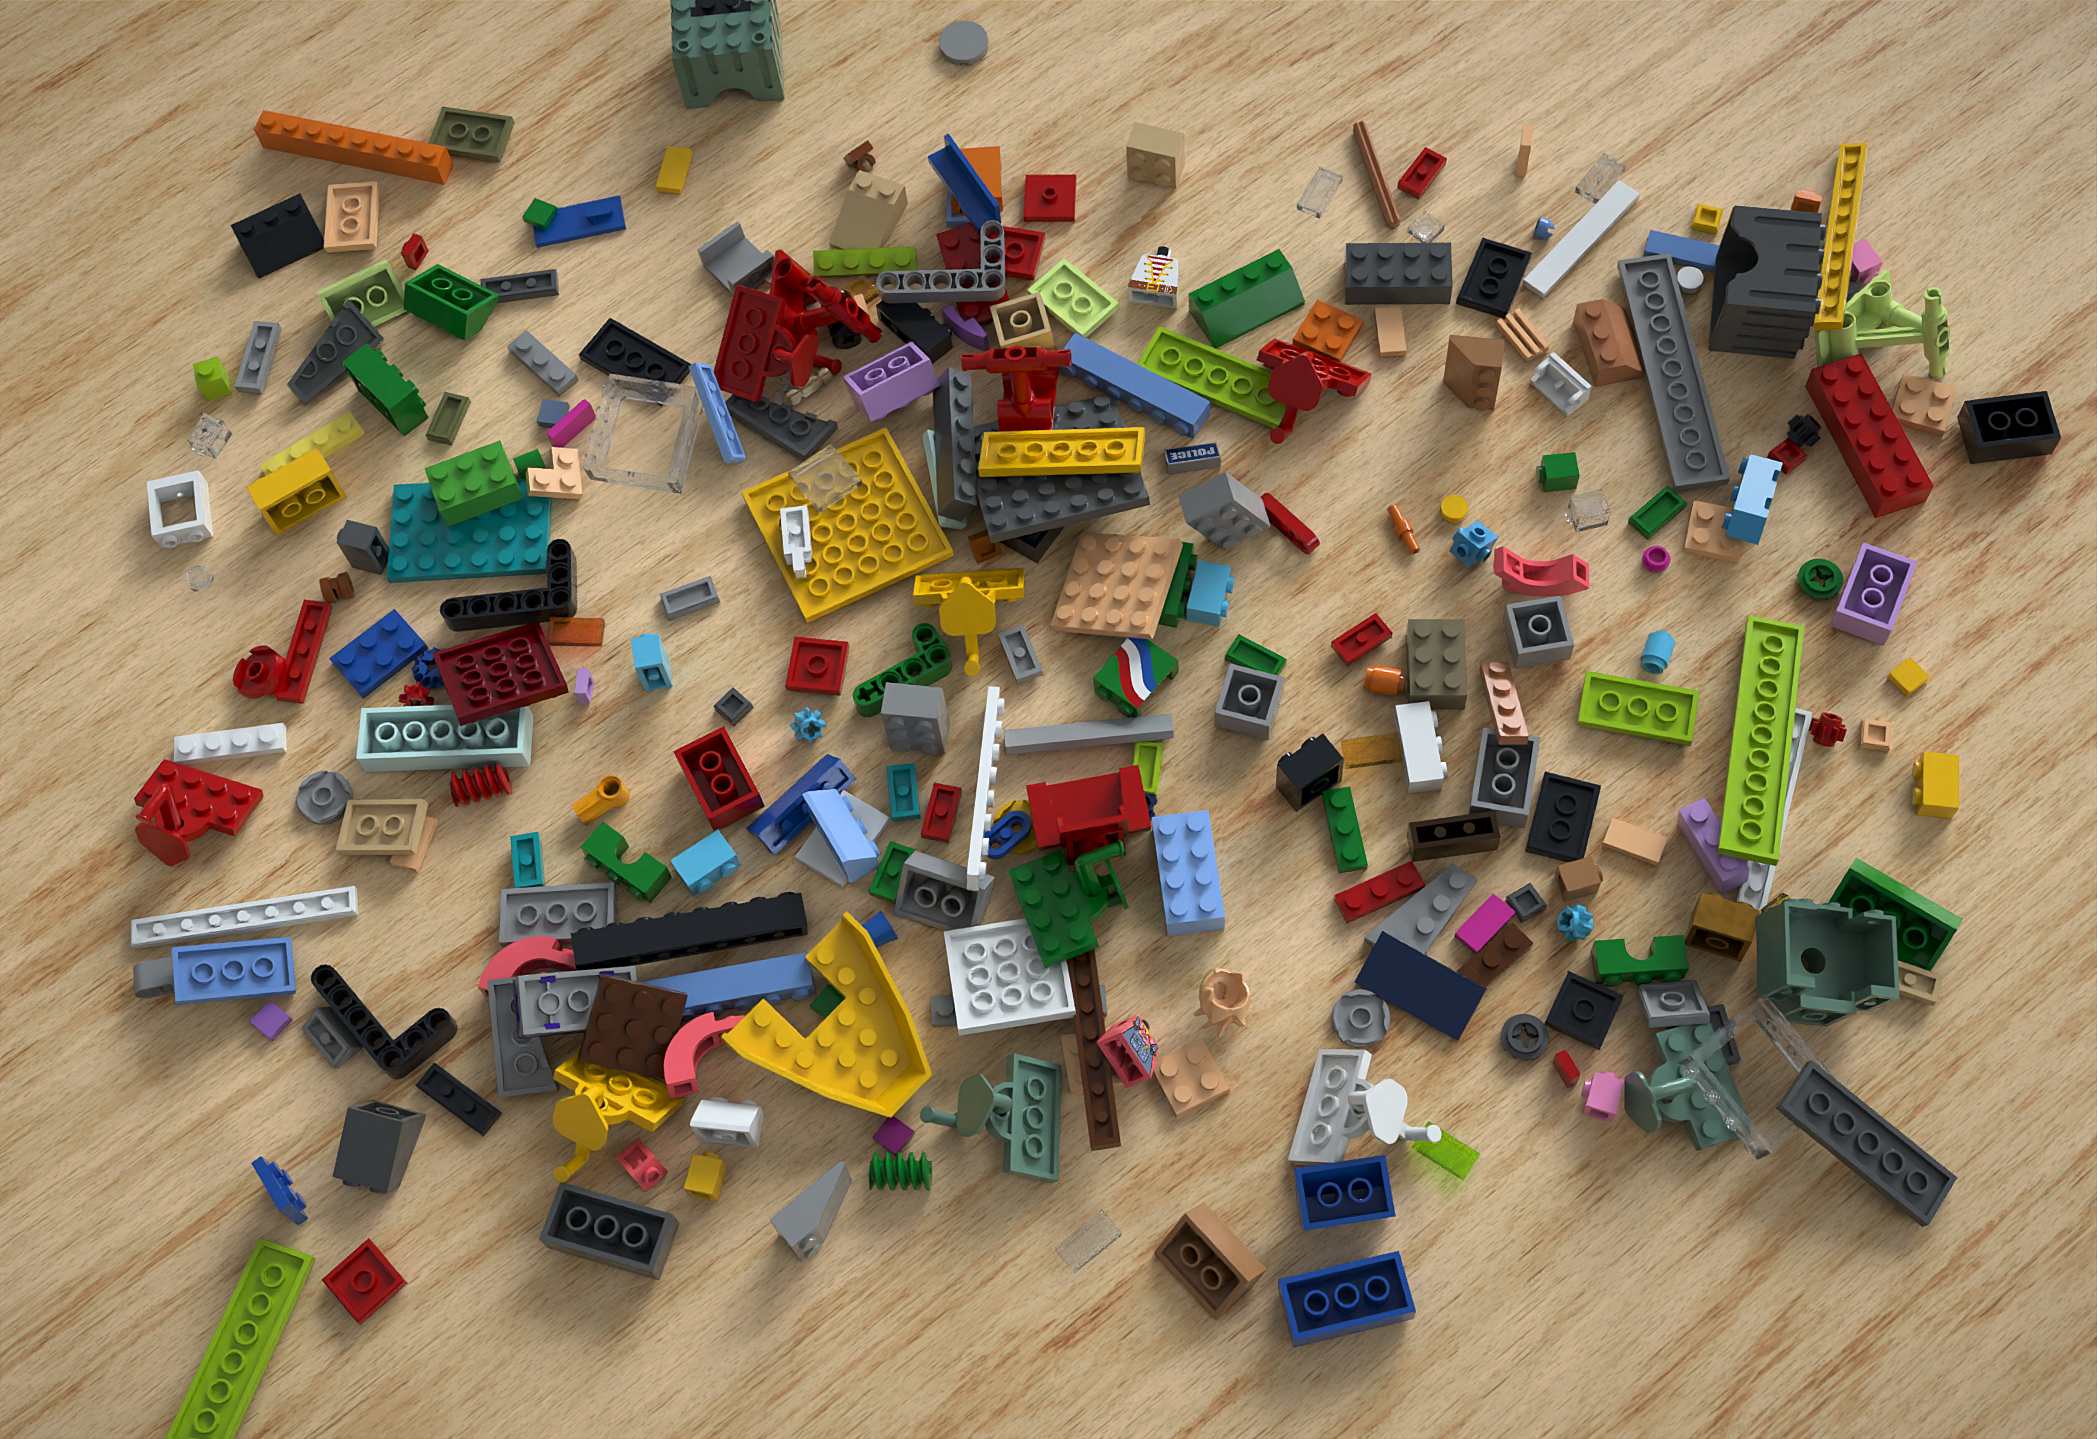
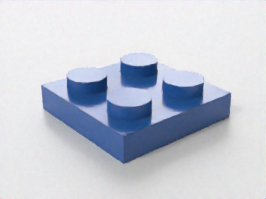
[251,1156,308,1225]

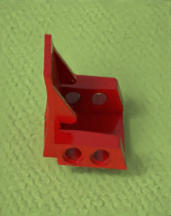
[1026,765,1151,866]

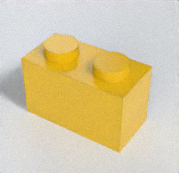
[1912,751,1959,819]

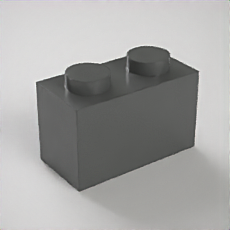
[336,520,389,575]

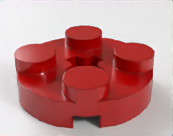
[233,645,286,699]

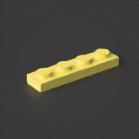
[259,411,365,476]

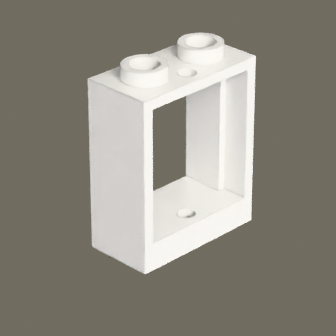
[147,470,213,548]

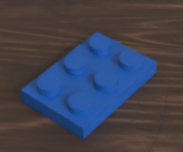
[329,609,429,699]

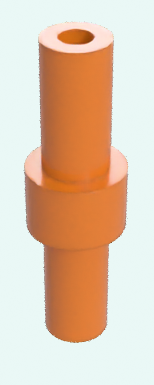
[1387,504,1420,555]

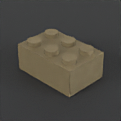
[1406,619,1467,710]

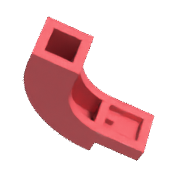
[1493,546,1590,597]
[477,936,577,997]
[664,1012,744,1099]

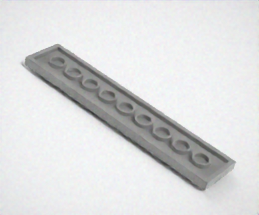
[1617,253,1730,491]

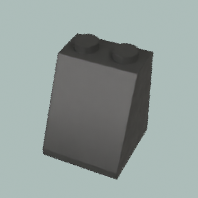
[333,1100,426,1194]

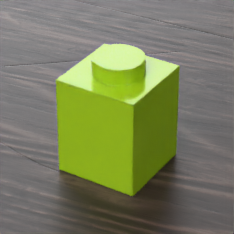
[193,357,232,401]

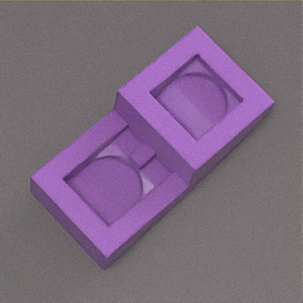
[942,304,989,352]

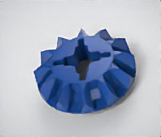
[411,647,444,689]

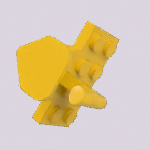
[913,568,1025,677]
[553,1050,685,1183]

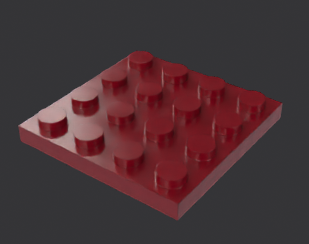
[432,621,569,726]

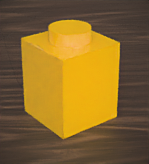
[684,1152,727,1202]

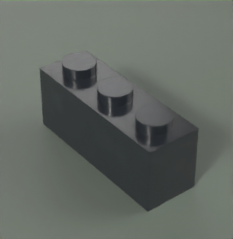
[876,301,953,364]

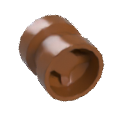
[319,572,355,604]

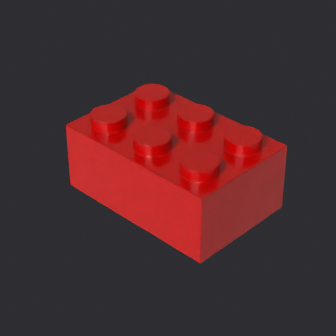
[673,726,765,831]

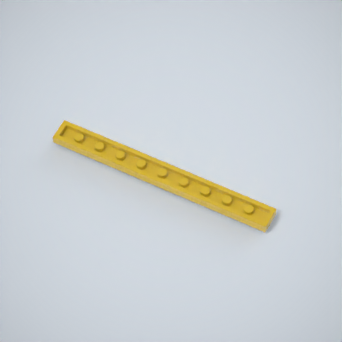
[1814,142,1868,331]

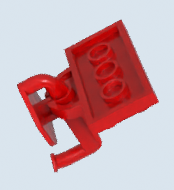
[713,285,842,402]
[1256,338,1372,444]
[134,759,264,866]

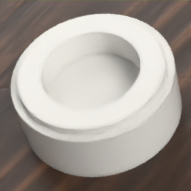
[1677,267,1704,294]

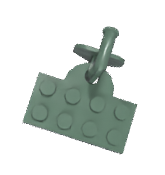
[1624,1023,1754,1151]
[920,1053,1061,1183]

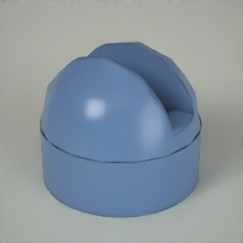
[1533,217,1555,239]

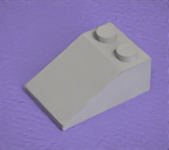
[770,1161,852,1261]

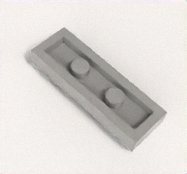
[235,321,282,394]
[507,330,579,397]

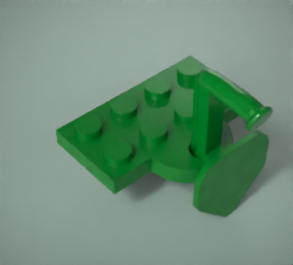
[1008,840,1129,968]

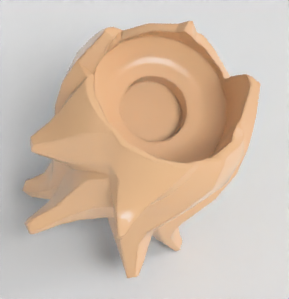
[1193,969,1251,1038]

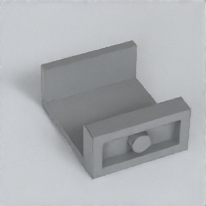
[697,221,774,295]

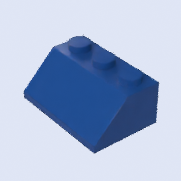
[1294,1155,1396,1231]

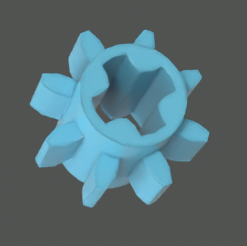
[790,707,827,744]
[1557,904,1594,942]

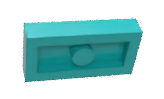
[887,763,921,822]
[510,832,545,888]

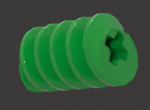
[869,1152,932,1191]

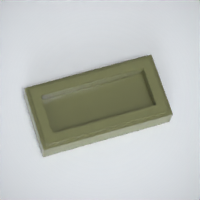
[426,392,471,445]

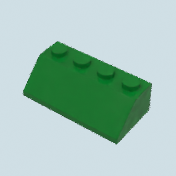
[1188,249,1305,349]
[1829,858,1962,971]

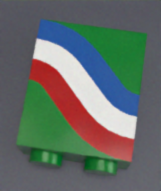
[1093,638,1179,717]

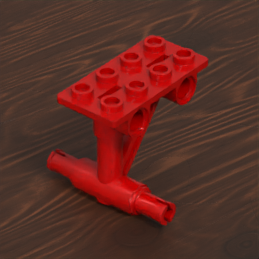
[769,249,882,350]
[961,346,1072,432]

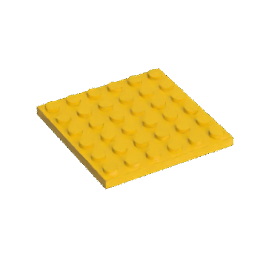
[741,427,954,623]

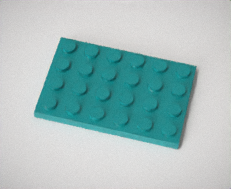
[387,477,552,583]

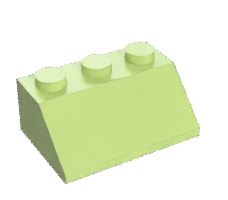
[317,259,406,327]

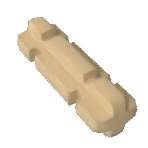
[785,367,833,406]

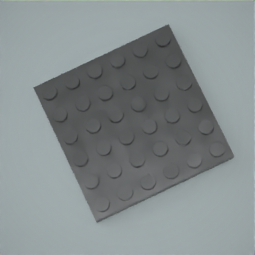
[974,395,1150,543]

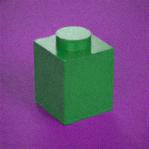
[1536,452,1580,492]

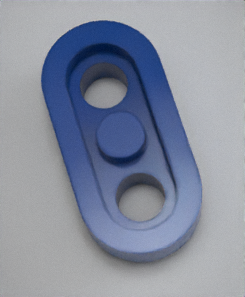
[985,811,1031,859]

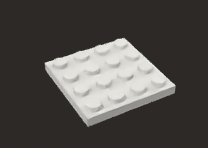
[944,918,1076,1036]

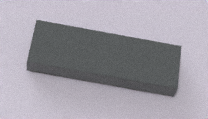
[480,269,559,303]

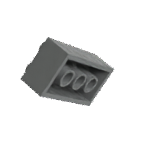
[1345,242,1453,305]
[539,1182,680,1280]

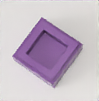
[250,1000,293,1041]

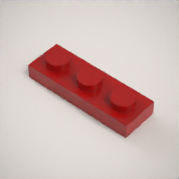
[1334,861,1425,924]

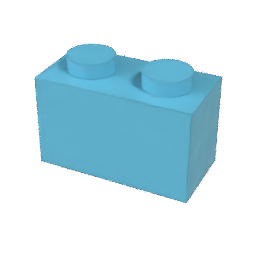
[1187,560,1235,627]
[631,633,673,692]
[670,829,741,896]

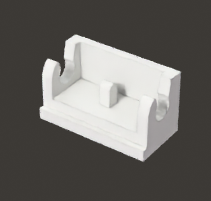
[1530,352,1591,417]

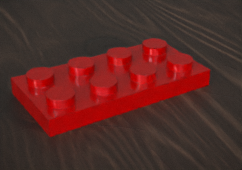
[936,223,1010,326]

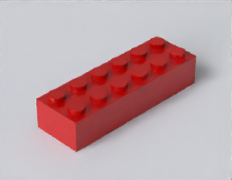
[1805,353,1934,518]

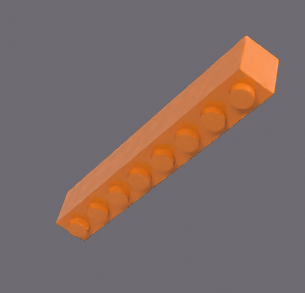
[254,110,453,185]

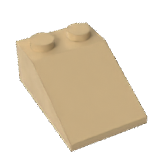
[829,170,908,250]

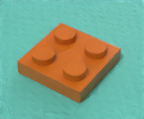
[1293,300,1364,362]

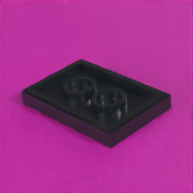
[1456,237,1532,319]
[1525,771,1601,863]

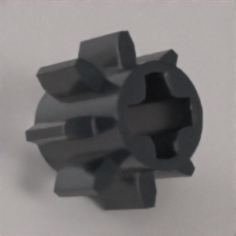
[1787,414,1822,447]

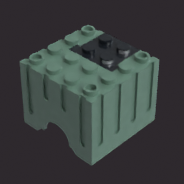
[670,0,784,109]

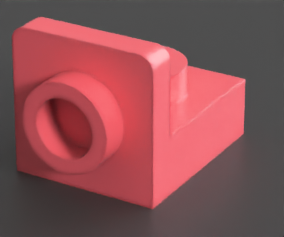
[616,1138,668,1191]

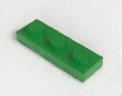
[1322,786,1368,874]

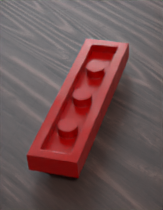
[274,599,333,704]

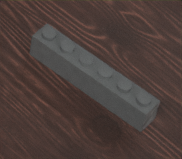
[933,367,978,522]

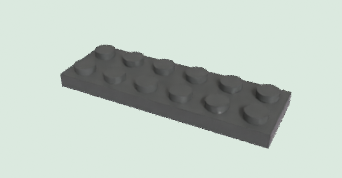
[1776,1060,1958,1227]

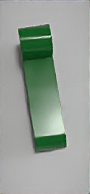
[853,623,952,717]

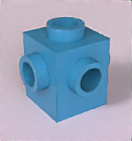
[1449,521,1498,568]

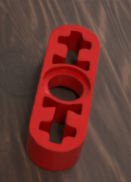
[1260,493,1320,554]

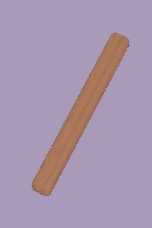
[1353,121,1400,228]

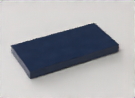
[1355,931,1487,1041]

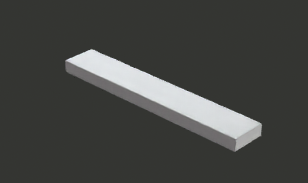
[1523,180,1640,299]

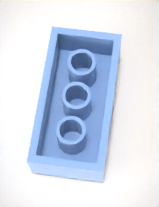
[1152,810,1225,936]

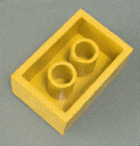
[246,448,347,536]

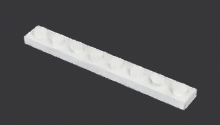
[967,686,1005,891]

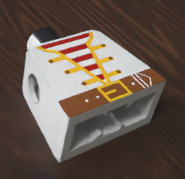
[1128,246,1179,309]

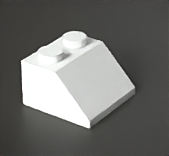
[690,1097,764,1148]

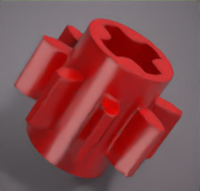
[399,681,434,707]
[1809,712,1847,747]

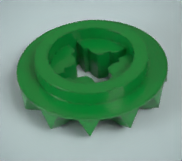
[1797,559,1843,601]

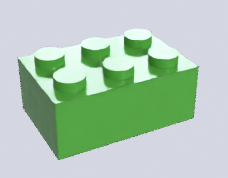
[424,440,523,527]

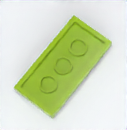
[1577,671,1700,746]

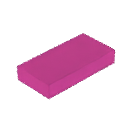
[546,399,596,448]
[1454,893,1515,955]

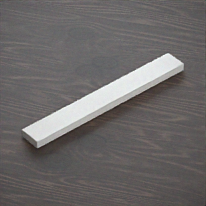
[1735,708,1812,915]
[131,886,358,950]

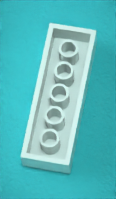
[356,705,534,772]

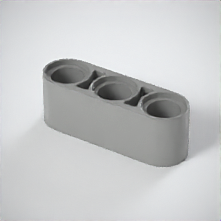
[133,956,175,998]

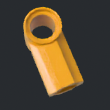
[572,775,630,826]

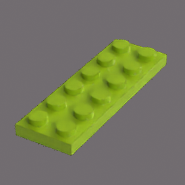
[1137,326,1287,429]

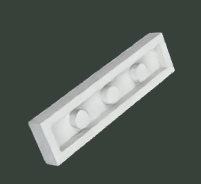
[174,723,287,765]

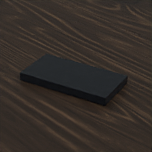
[579,318,691,407]

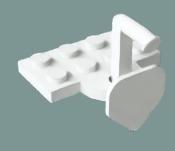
[1288,1049,1442,1166]

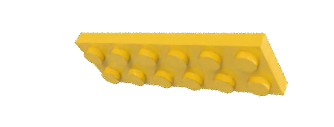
[978,427,1145,477]

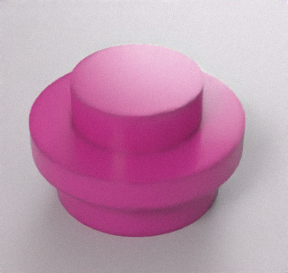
[1642,546,1670,573]

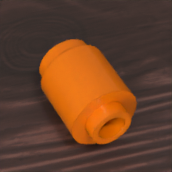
[1364,665,1406,697]

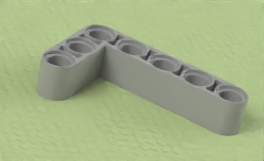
[876,220,1006,303]

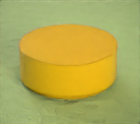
[1440,495,1468,523]

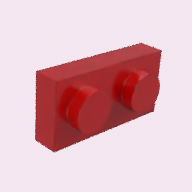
[1397,147,1447,199]
[1331,613,1393,667]
[921,783,962,843]

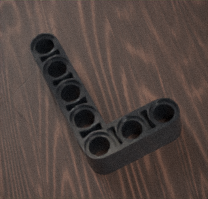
[440,539,577,632]
[311,964,458,1079]

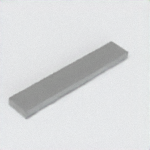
[1004,713,1174,755]

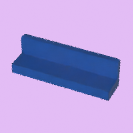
[928,133,1001,234]
[746,754,856,855]

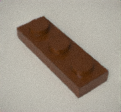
[1457,923,1533,988]

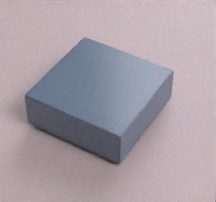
[537,399,570,428]

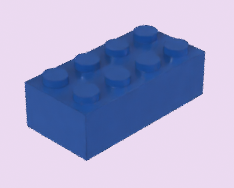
[1278,1251,1416,1348]

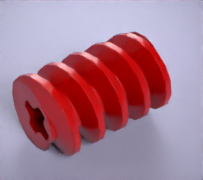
[450,762,512,807]

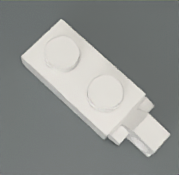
[780,505,812,579]

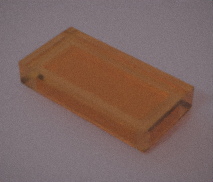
[547,617,605,647]

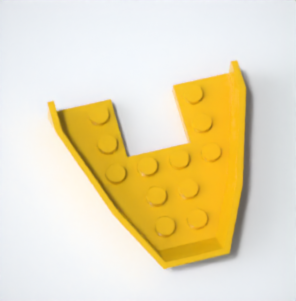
[721,911,932,1118]

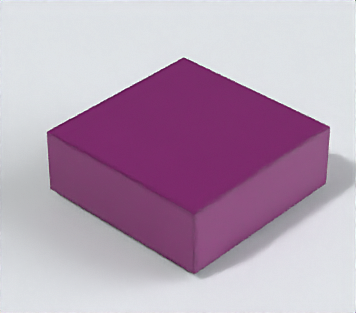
[873,1116,915,1156]

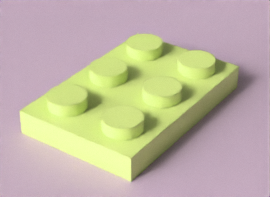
[1027,259,1119,338]

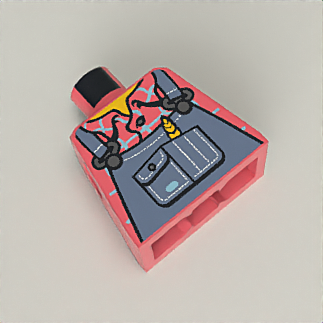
[1097,1015,1159,1088]

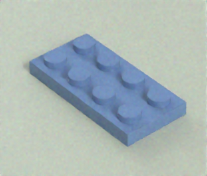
[171,937,296,1006]

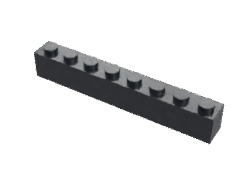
[571,892,808,971]

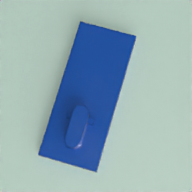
[533,195,626,248]

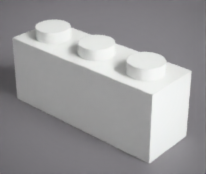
[1394,701,1448,794]

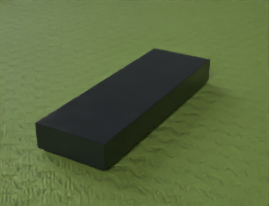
[415,1062,502,1137]

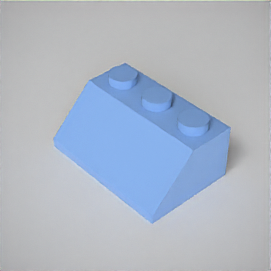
[802,789,881,884]

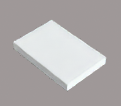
[795,790,891,888]

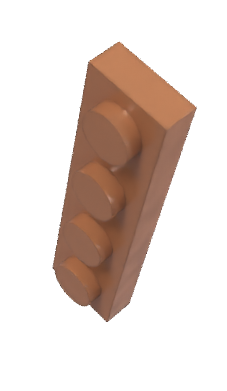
[1479,661,1529,745]

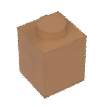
[1555,856,1603,902]

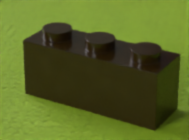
[1407,811,1501,862]

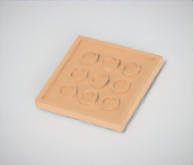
[1050,532,1183,640]

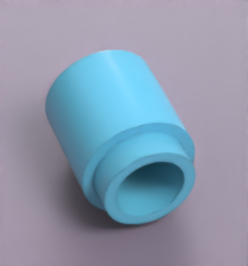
[1640,630,1676,674]

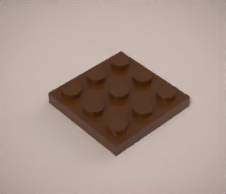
[577,974,688,1079]

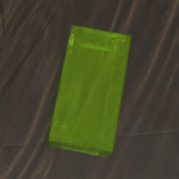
[1412,1121,1480,1181]

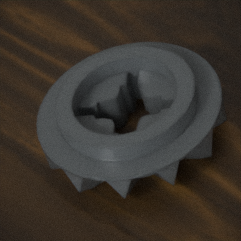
[1500,1014,1549,1062]

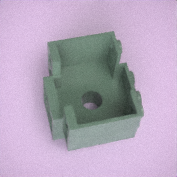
[1756,899,1899,1027]

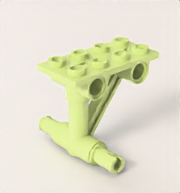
[1815,270,1950,379]

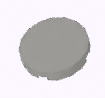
[939,21,989,65]
[296,771,353,825]
[1331,989,1391,1049]

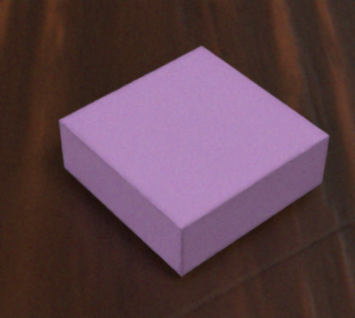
[574,668,594,705]

